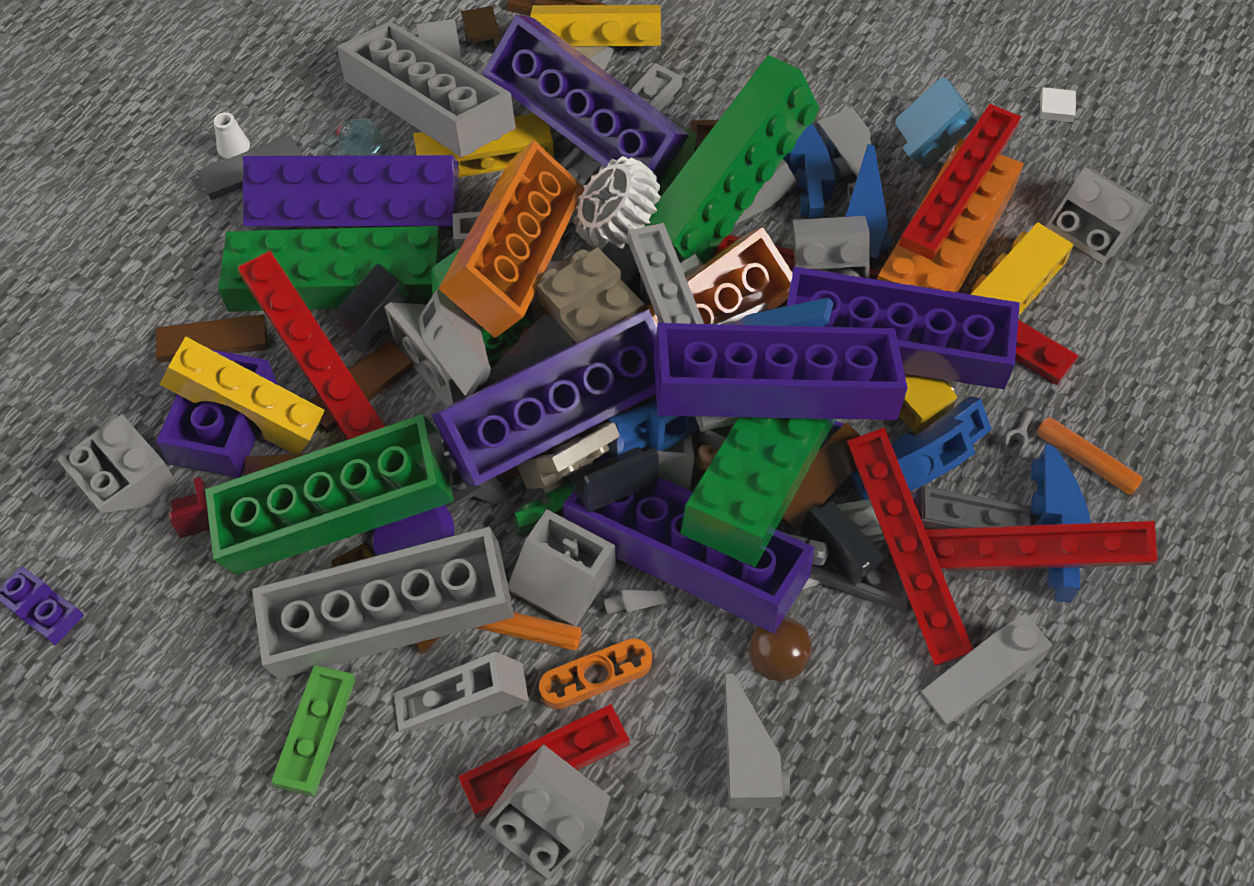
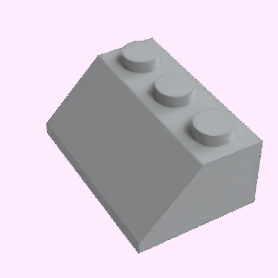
[385,302,467,406]

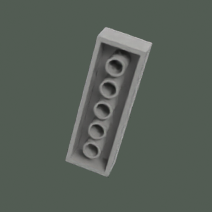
[337,21,516,157]
[252,527,514,679]

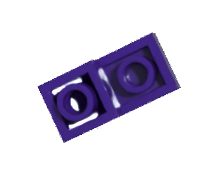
[0,566,84,645]

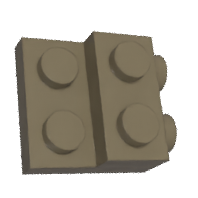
[537,247,644,343]
[517,422,620,492]

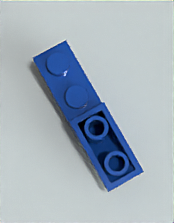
[783,124,835,219]
[851,396,992,501]
[608,400,700,456]
[1030,444,1091,603]

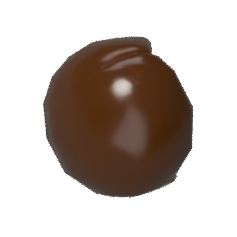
[749,617,812,682]

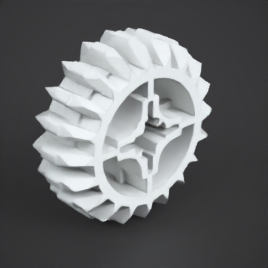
[573,156,661,250]

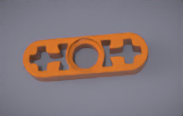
[539,638,652,709]

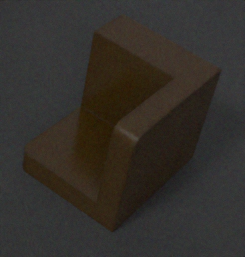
[461,6,500,50]

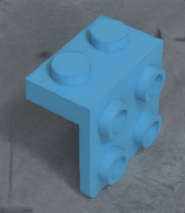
[895,77,978,168]

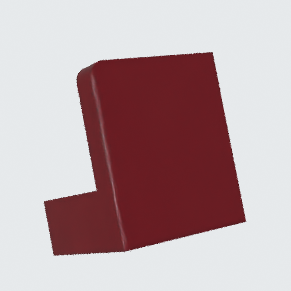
[168,477,210,538]

